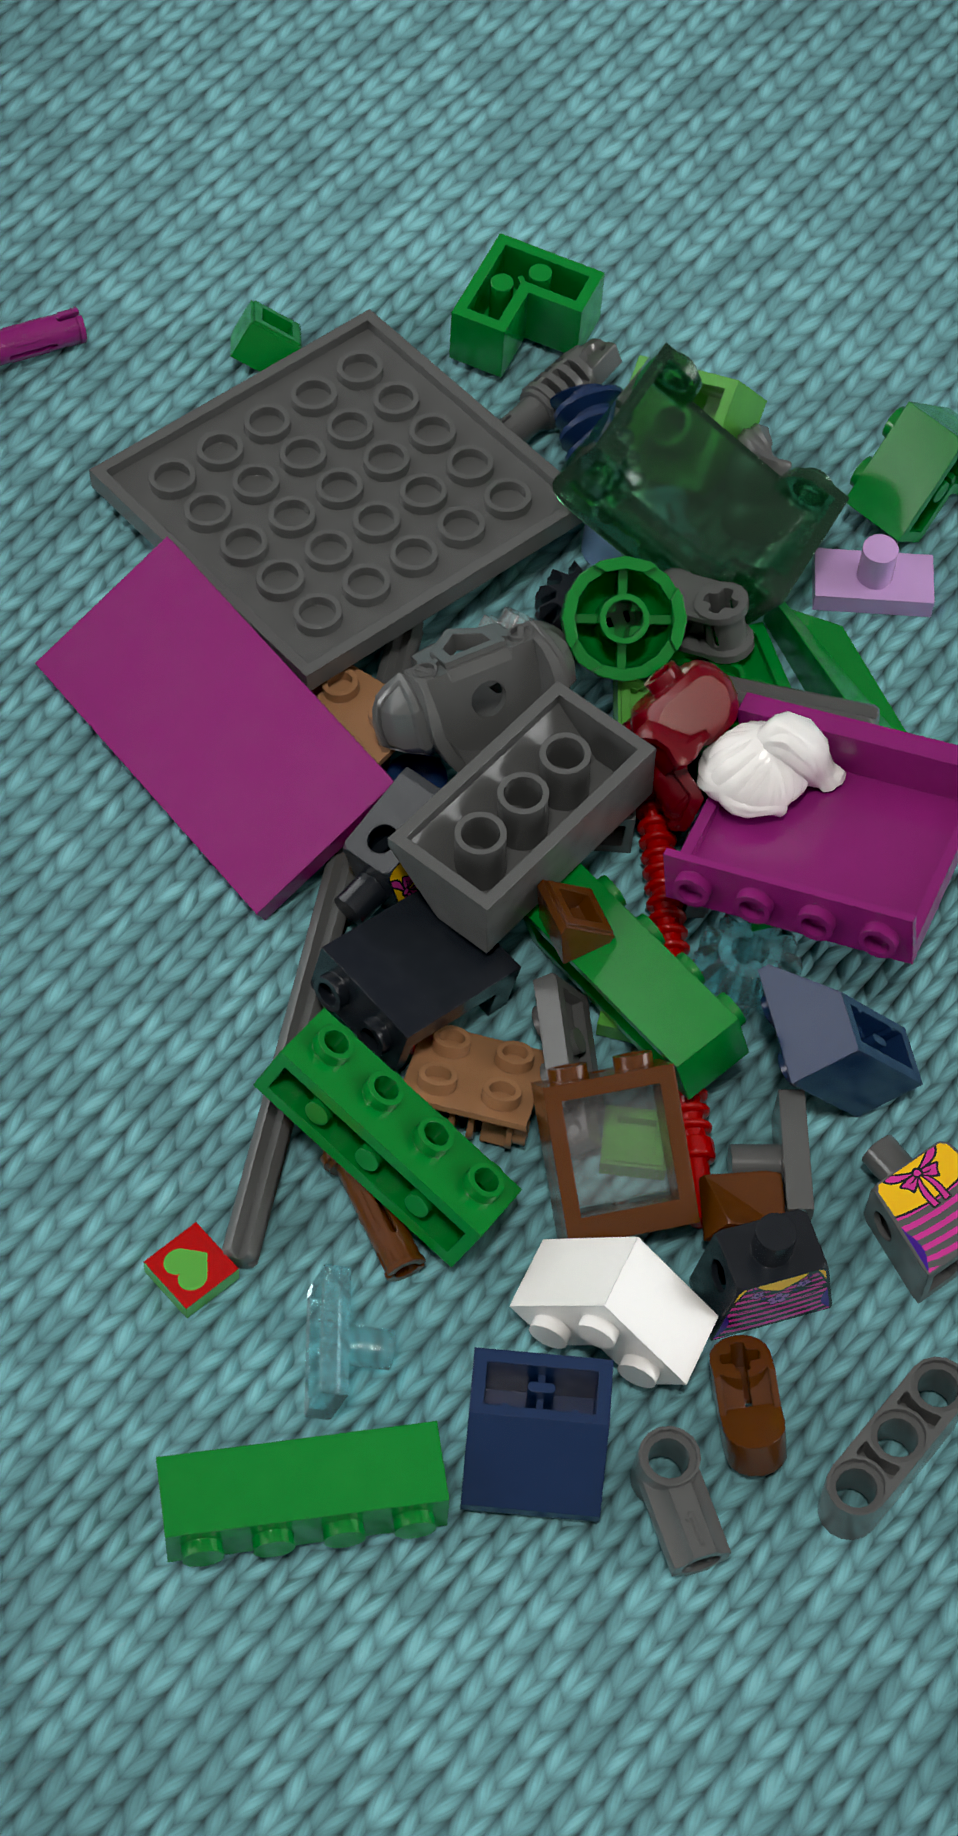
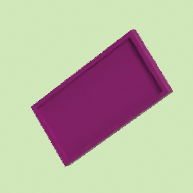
[35,536,394,920]

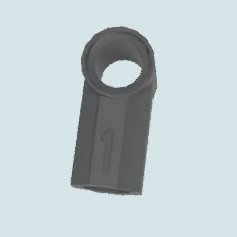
[630,1426,731,1577]

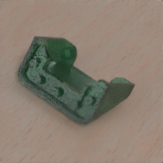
[552,342,849,625]

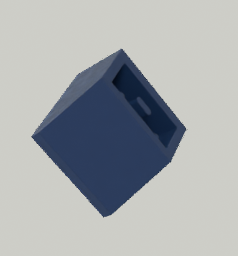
[758,964,923,1117]
[460,1347,614,1522]

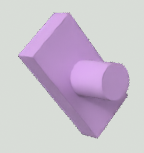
[812,534,935,617]

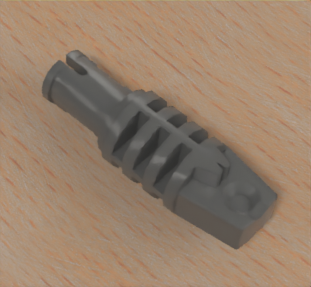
[499,338,622,442]

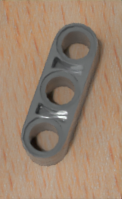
[818,1357,958,1540]

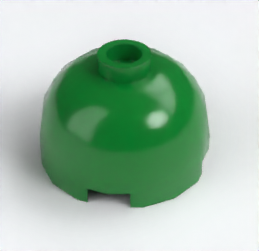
[560,556,687,682]

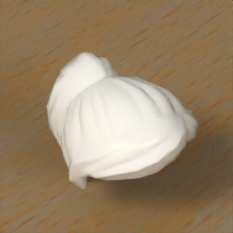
[697,711,846,818]

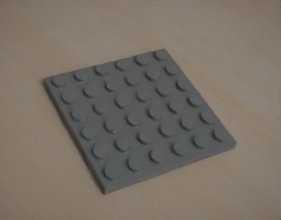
[89,309,592,690]

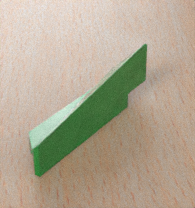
[763,593,906,732]

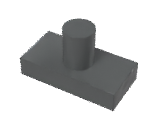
[727,1089,814,1221]

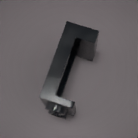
[311,890,521,1072]

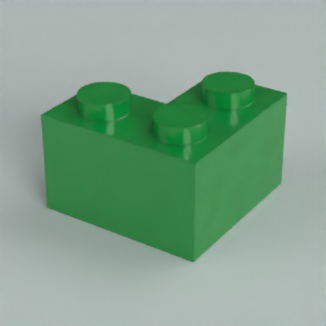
[449,233,605,377]
[844,401,958,543]

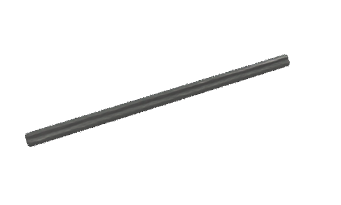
[222,622,424,1269]

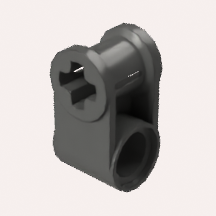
[664,568,755,664]

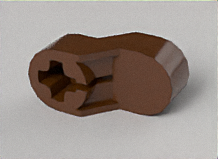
[710,1335,787,1476]

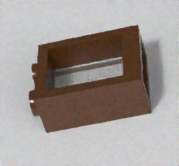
[531,1050,700,1239]

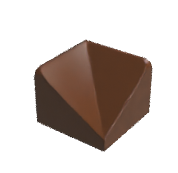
[699,1171,785,1242]

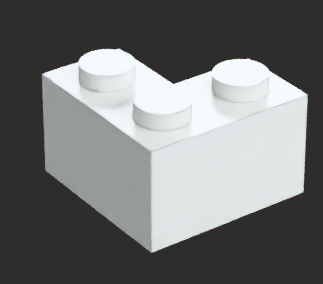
[509,1237,719,1388]

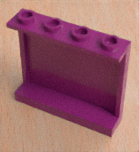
[663,692,958,965]

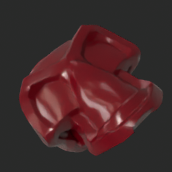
[622,659,740,832]

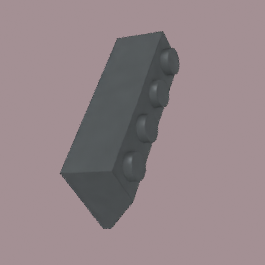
[388,681,656,953]

